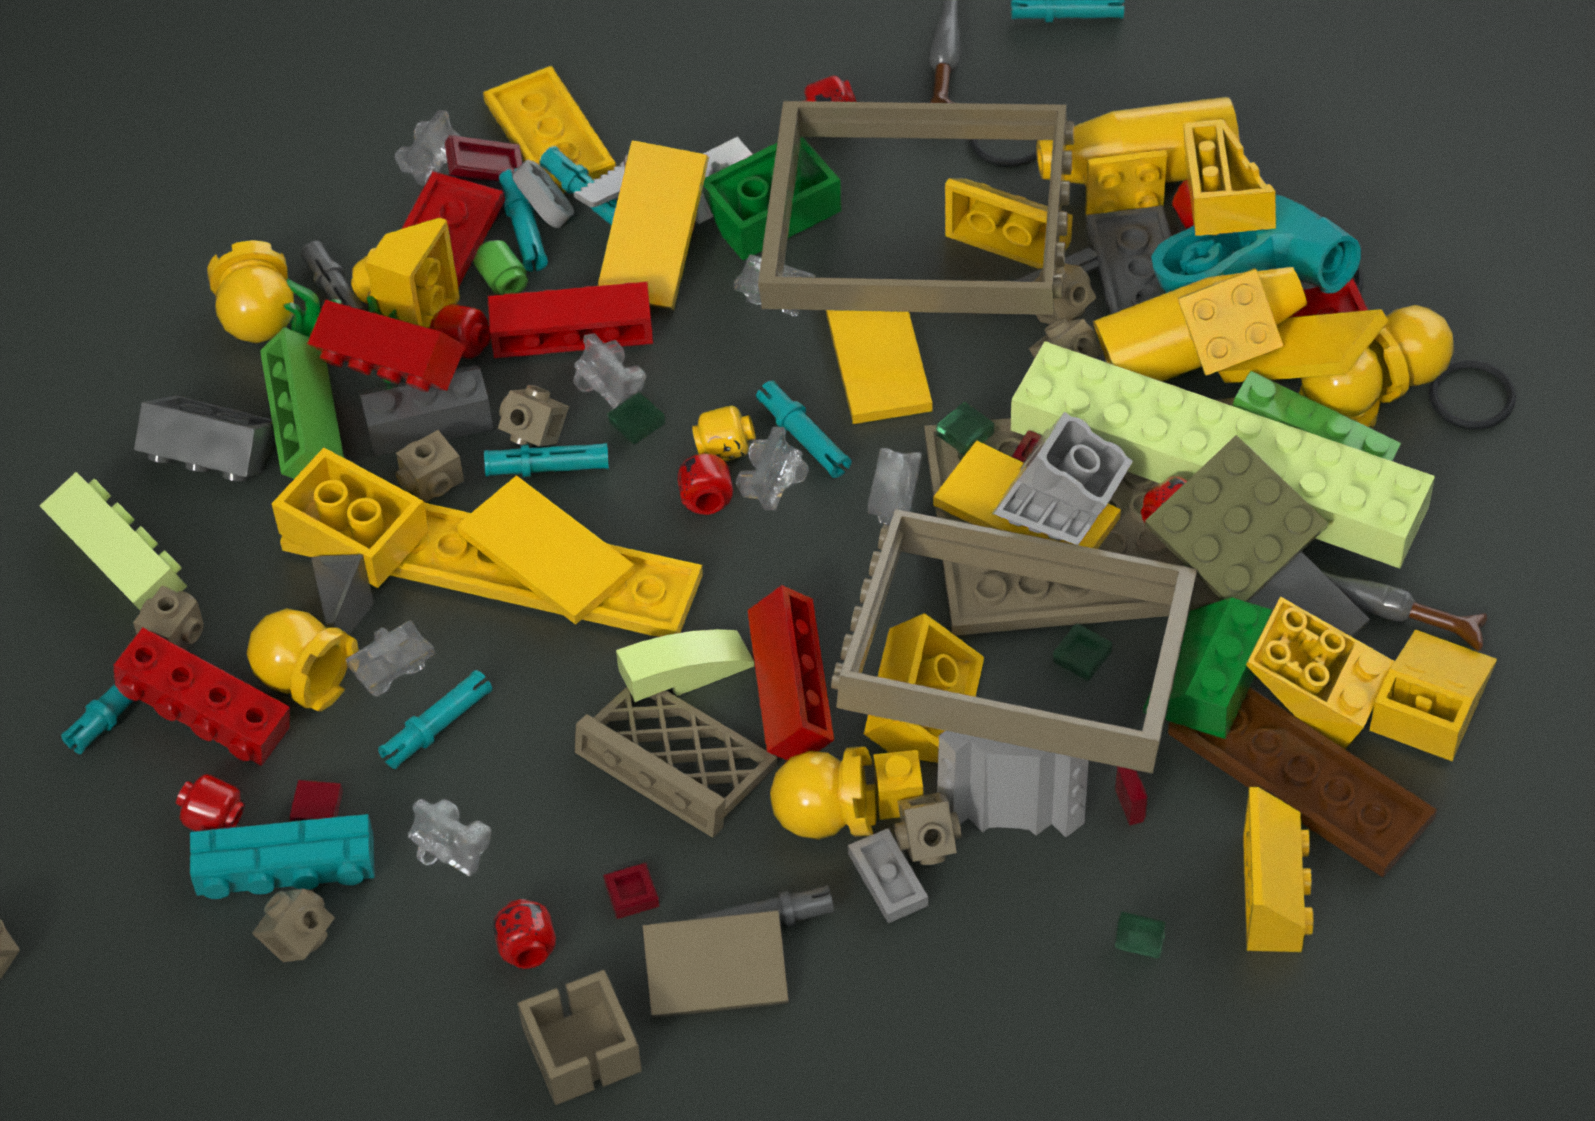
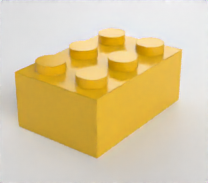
[272,448,429,588]

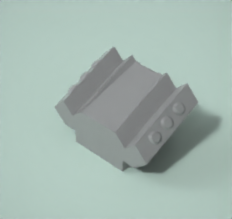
[992,412,1133,545]
[937,731,1088,837]

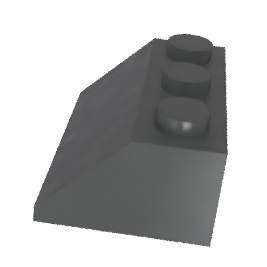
[358,364,493,456]
[134,395,276,481]

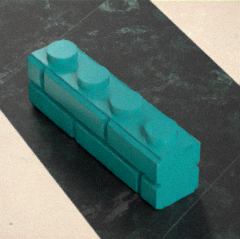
[190,814,375,899]

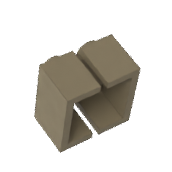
[518,970,642,1105]

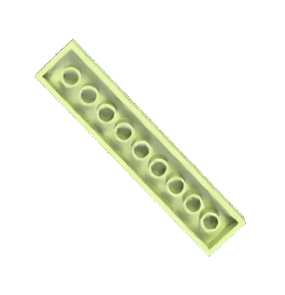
[1011,341,1435,568]

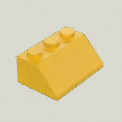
[945,178,1073,269]
[365,218,460,328]
[863,613,984,763]
[1243,787,1313,952]

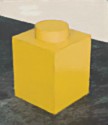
[874,750,923,820]

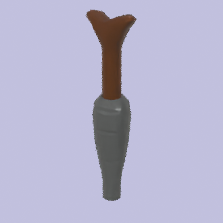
[929,0,960,103]
[1322,571,1487,651]

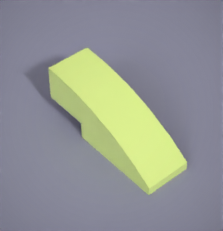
[616,629,755,702]

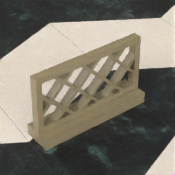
[575,687,778,838]

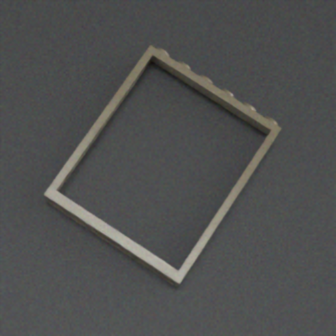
[758,101,1074,315]
[831,509,1197,773]

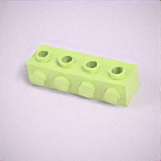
[40,472,187,610]

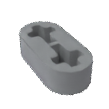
[513,160,574,228]

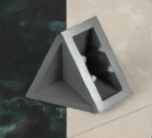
[311,554,374,635]

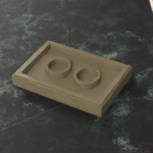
[643,911,788,1018]

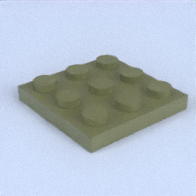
[1145,435,1328,602]

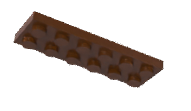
[1168,687,1437,877]

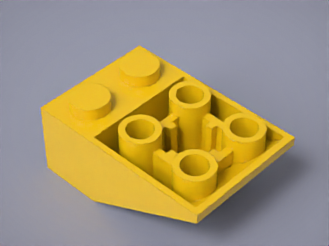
[1246,597,1395,749]
[1369,629,1497,761]

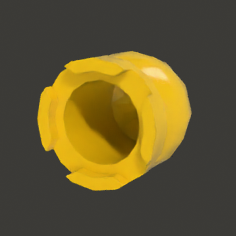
[207,240,294,344]
[1368,305,1454,403]
[1299,348,1384,428]
[247,608,359,712]
[770,746,877,840]

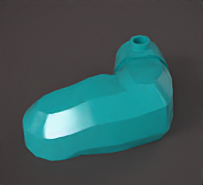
[1151,194,1361,293]

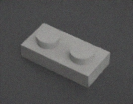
[848,828,928,923]

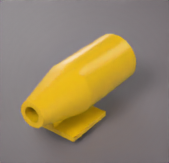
[1037,97,1240,215]
[1093,267,1307,382]

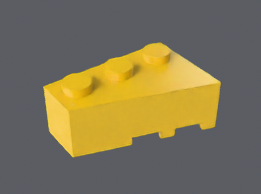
[1183,120,1276,236]

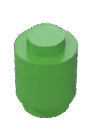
[474,240,528,295]

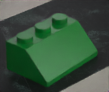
[702,137,841,261]
[1143,597,1273,739]

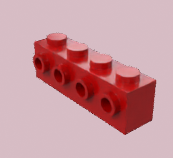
[488,282,653,358]
[307,300,465,393]
[747,585,834,761]
[113,627,290,766]

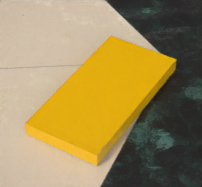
[483,66,616,193]
[598,140,709,310]
[1218,309,1388,383]
[825,310,933,424]
[933,440,1121,549]
[456,475,635,625]

